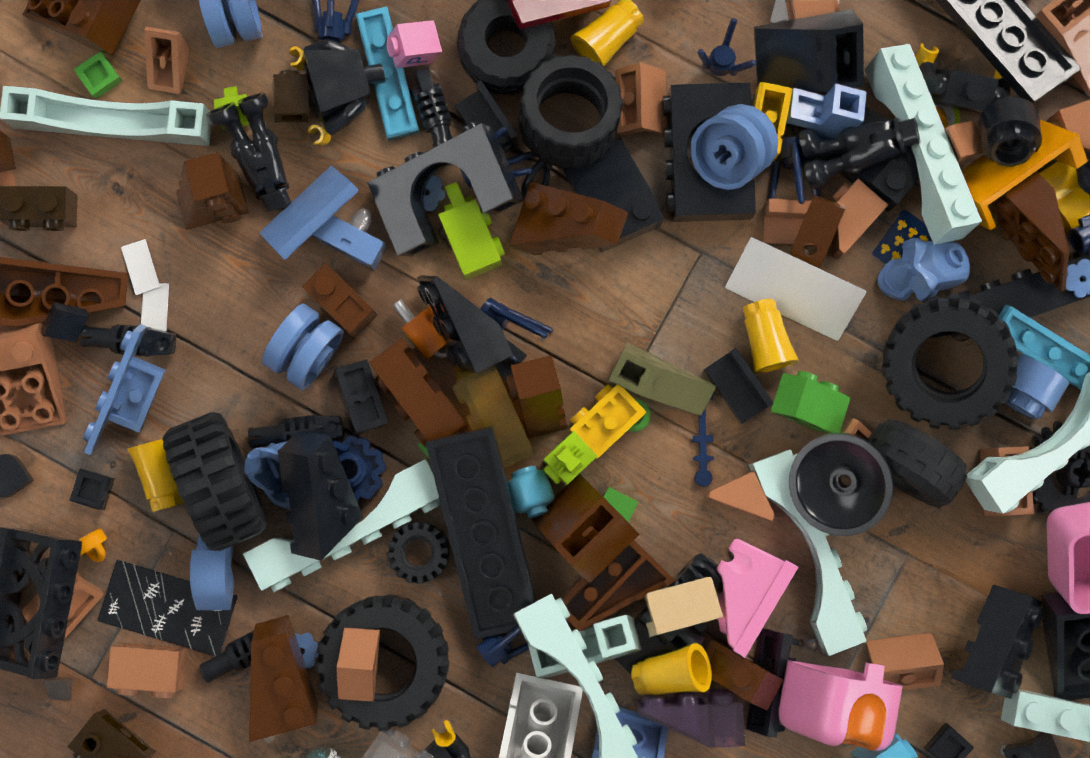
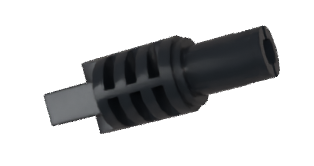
[412,67,452,143]
[80,324,176,357]
[248,414,344,449]
[199,630,254,683]

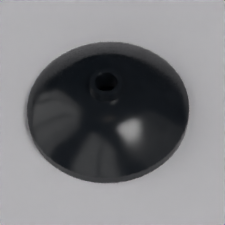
[789,433,894,536]

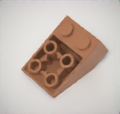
[1036,0,1090,96]
[0,322,66,436]

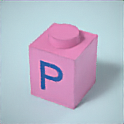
[386,20,442,68]

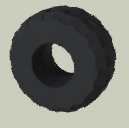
[457,0,556,95]
[867,419,967,508]

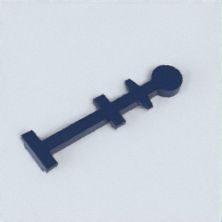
[693,394,714,487]

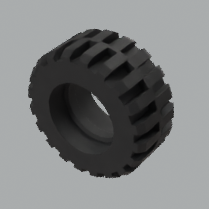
[882,295,1018,430]
[163,412,267,551]
[315,595,450,731]

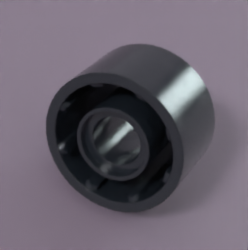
[979,97,1042,166]

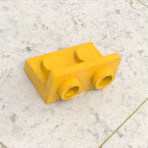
[569,384,647,459]

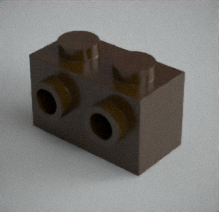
[0,186,77,231]
[67,709,156,758]

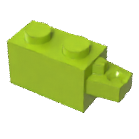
[438,182,505,280]
[543,431,597,485]

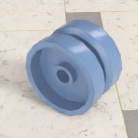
[199,0,263,48]
[690,104,778,190]
[261,303,344,391]

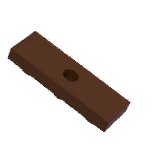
[789,195,846,269]

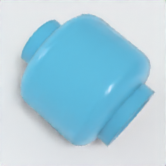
[508,466,555,518]

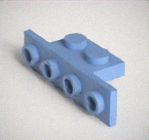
[83,324,166,455]

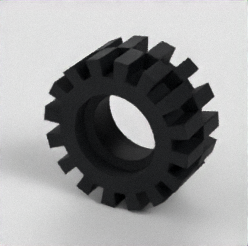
[387,522,450,584]

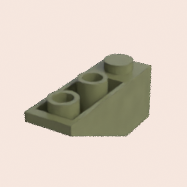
[609,342,716,416]

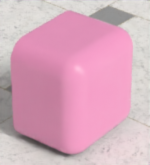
[1046,502,1090,614]

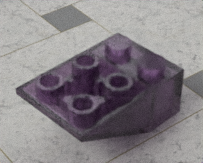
[633,689,745,748]

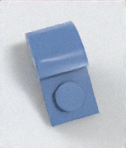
[786,83,867,139]
[190,534,235,610]

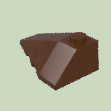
[0,257,129,327]

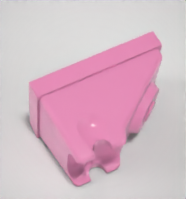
[717,539,798,658]

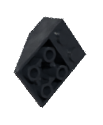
[754,9,864,92]
[417,275,513,373]

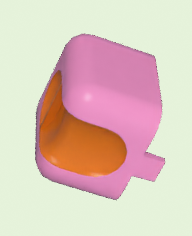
[778,660,903,751]

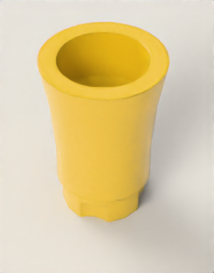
[571,0,644,67]
[743,298,799,374]
[127,439,184,512]
[631,643,712,696]

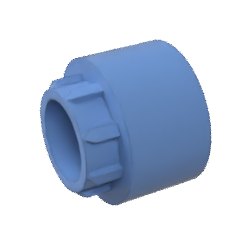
[1005,354,1070,420]

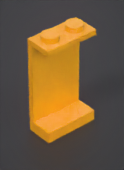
[961,120,1088,230]

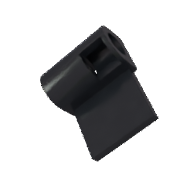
[615,605,708,674]

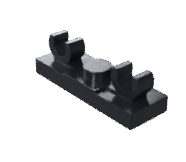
[746,628,799,738]

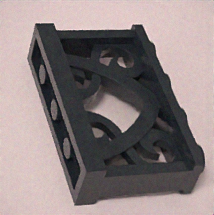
[0,527,82,679]

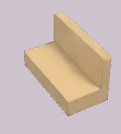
[645,577,723,637]

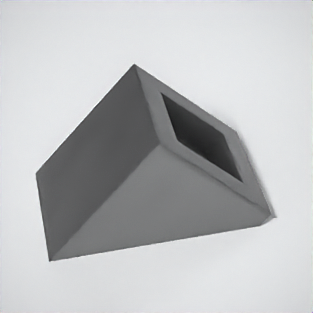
[44,678,73,700]

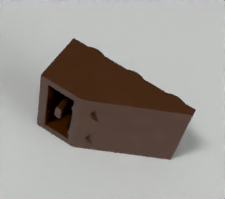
[22,0,141,55]
[996,171,1069,292]
[532,473,640,583]

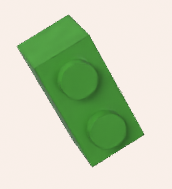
[771,371,851,434]

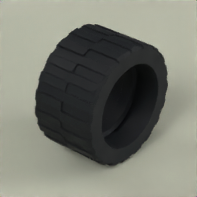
[519,55,623,169]

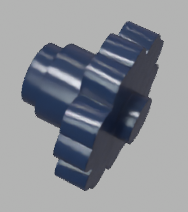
[333,436,387,502]

